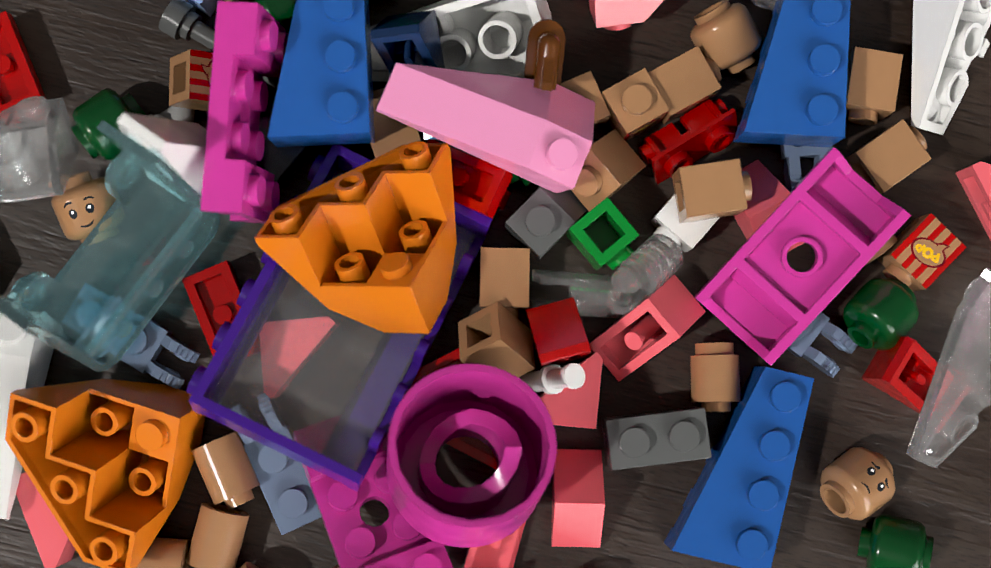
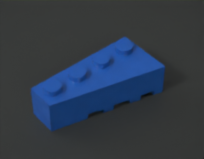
[267,0,375,147]
[733,0,851,148]
[664,366,814,568]

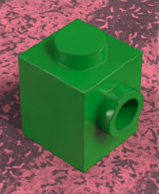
[566,197,639,271]

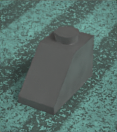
[505,187,588,262]

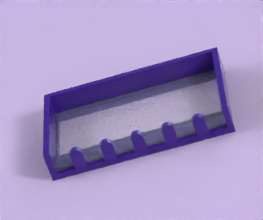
[187,145,493,492]

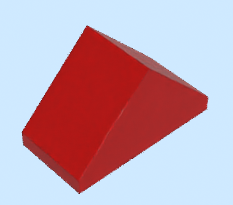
[526,297,591,368]
[861,336,951,417]

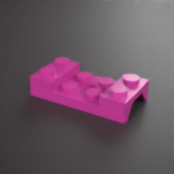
[200,1,289,223]
[694,147,911,366]
[294,415,453,568]

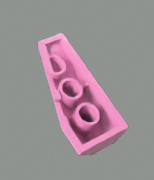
[375,63,595,193]

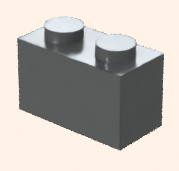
[601,406,712,470]

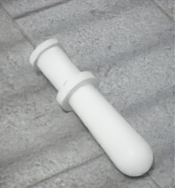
[518,363,585,395]

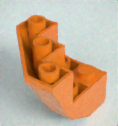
[255,141,457,334]
[5,379,205,568]

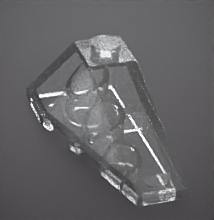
[907,267,991,469]

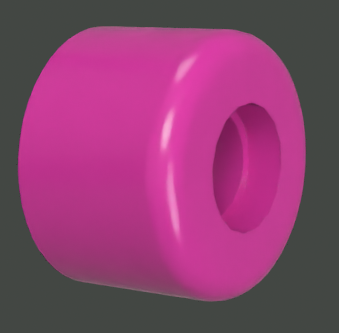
[386,364,557,548]

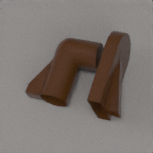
[523,19,566,91]

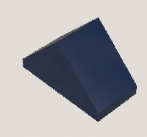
[370,10,445,74]

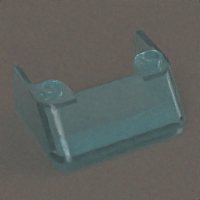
[0,120,220,372]

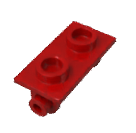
[638,98,737,184]

